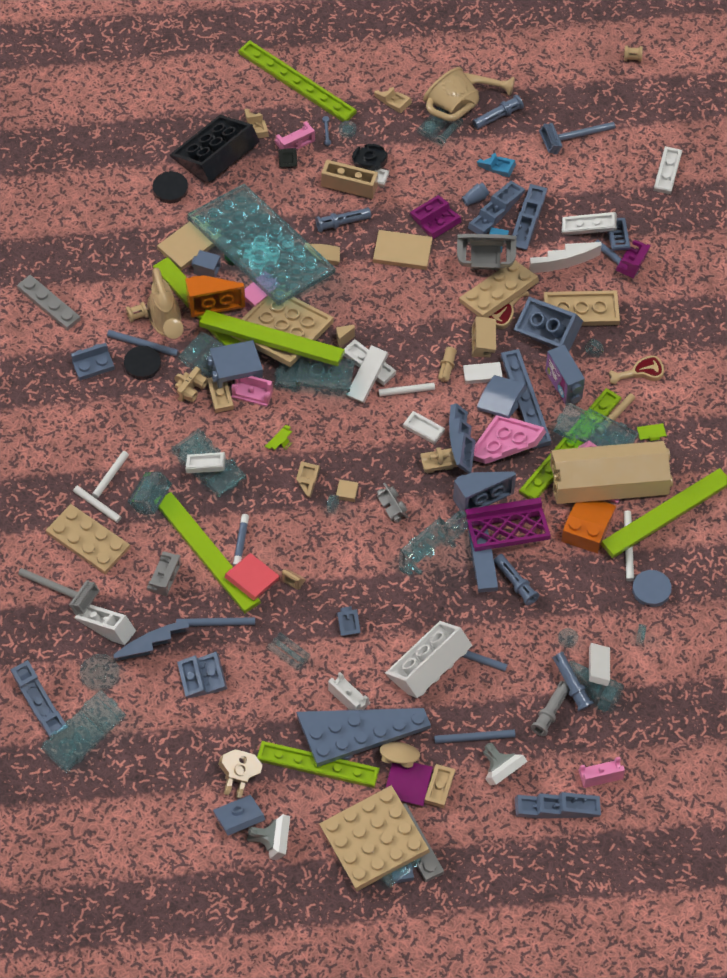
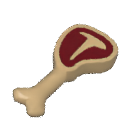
[488,291,529,329]
[609,356,664,385]

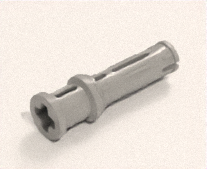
[531,681,570,736]

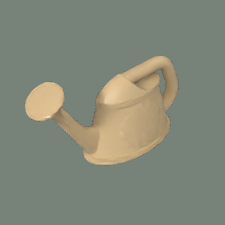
[423,67,515,121]
[147,268,183,339]

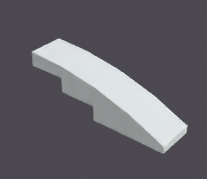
[529,242,602,273]

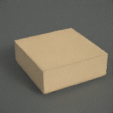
[336,480,358,502]

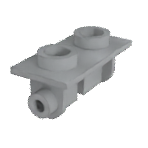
[377,483,409,523]

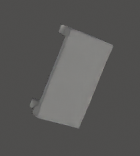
[147,552,181,596]

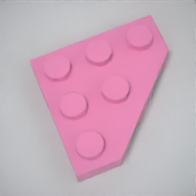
[473,415,546,464]

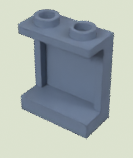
[207,340,263,388]

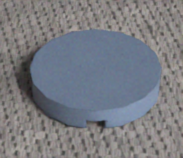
[632,570,672,607]

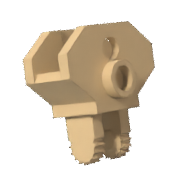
[218,749,262,799]

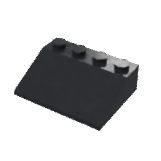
[170,115,260,182]

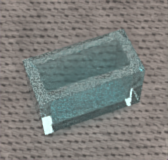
[128,472,172,514]

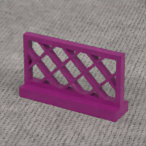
[465,497,551,552]

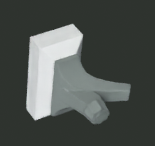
[483,742,528,785]
[247,814,290,860]

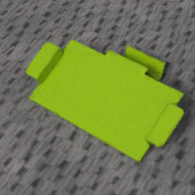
[637,423,667,441]
[265,425,292,450]

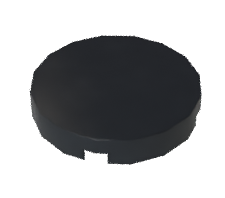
[352,144,388,171]
[152,171,188,204]
[124,346,161,380]

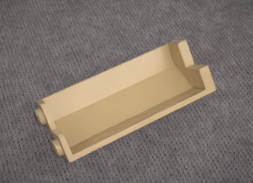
[550,441,673,504]

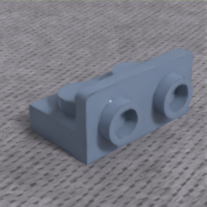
[71,343,115,381]

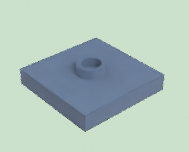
[213,794,265,836]

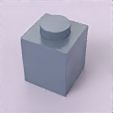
[191,250,221,278]

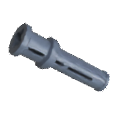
[472,94,524,130]
[316,207,371,233]
[494,554,540,605]
[552,652,594,712]

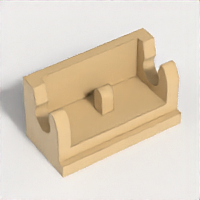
[472,316,496,357]

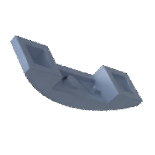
[10,660,68,738]

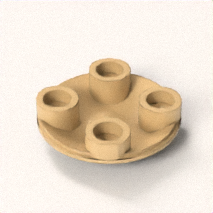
[380,742,420,768]

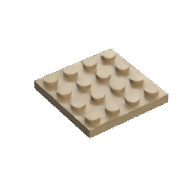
[231,289,334,367]
[319,785,430,891]

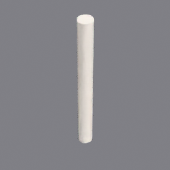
[624,510,634,581]

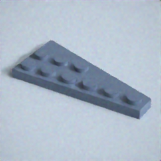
[296,708,431,767]

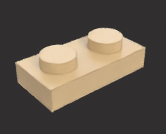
[207,377,234,413]
[424,764,455,808]

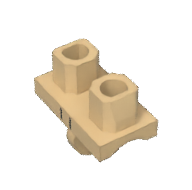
[174,366,208,402]
[420,447,458,473]

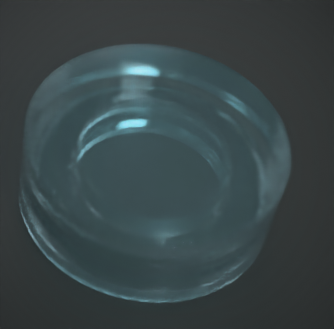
[339,121,356,138]
[585,339,604,358]
[327,494,339,514]
[636,624,647,644]
[558,628,578,648]

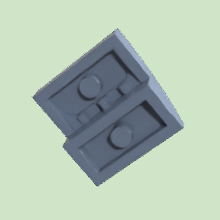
[477,375,527,418]
[177,652,227,698]

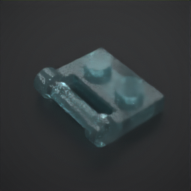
[417,107,464,147]

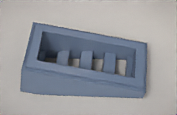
[607,218,630,251]

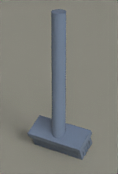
[539,122,615,155]

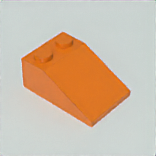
[185,275,245,317]
[561,500,616,554]

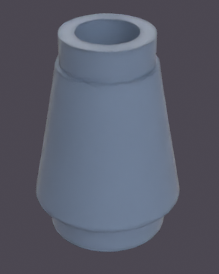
[461,183,489,206]

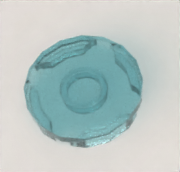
[80,654,120,691]

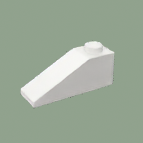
[74,605,136,645]

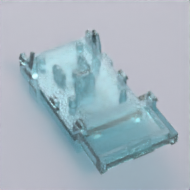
[275,356,355,396]
[553,403,638,446]
[171,428,246,497]
[399,510,468,576]
[41,689,126,774]

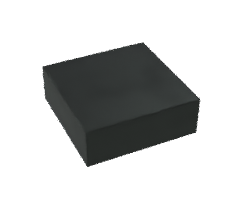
[278,148,297,167]

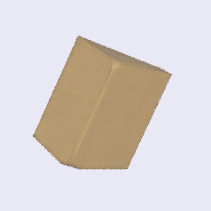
[336,325,355,348]
[282,569,306,590]

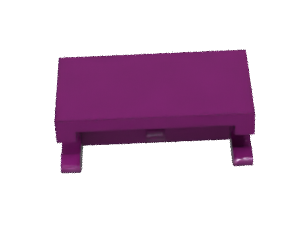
[616,240,651,279]

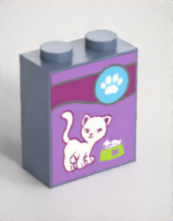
[545,345,585,405]

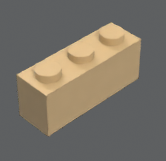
[321,160,378,199]

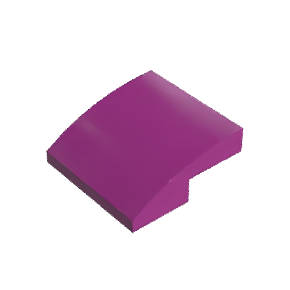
[410,195,462,239]
[386,762,433,806]

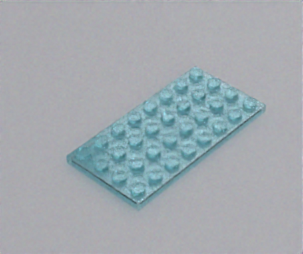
[187,184,336,305]

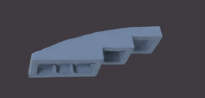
[468,181,526,234]
[513,184,548,250]
[449,403,475,474]
[468,529,498,593]
[113,620,189,662]
[515,792,601,819]

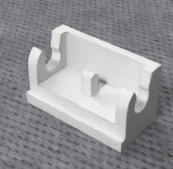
[328,672,370,710]

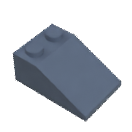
[513,297,583,351]
[453,472,516,517]

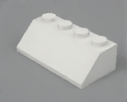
[385,621,472,698]

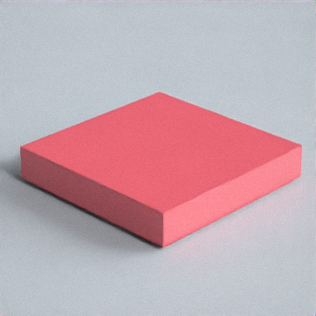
[224,553,280,601]

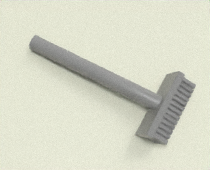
[18,568,100,615]

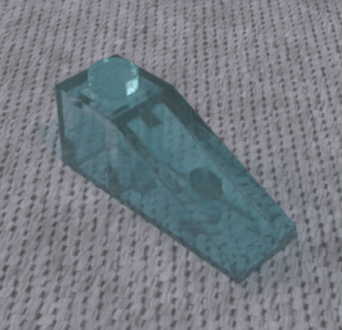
[569,660,624,713]

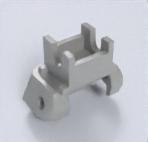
[457,234,517,271]

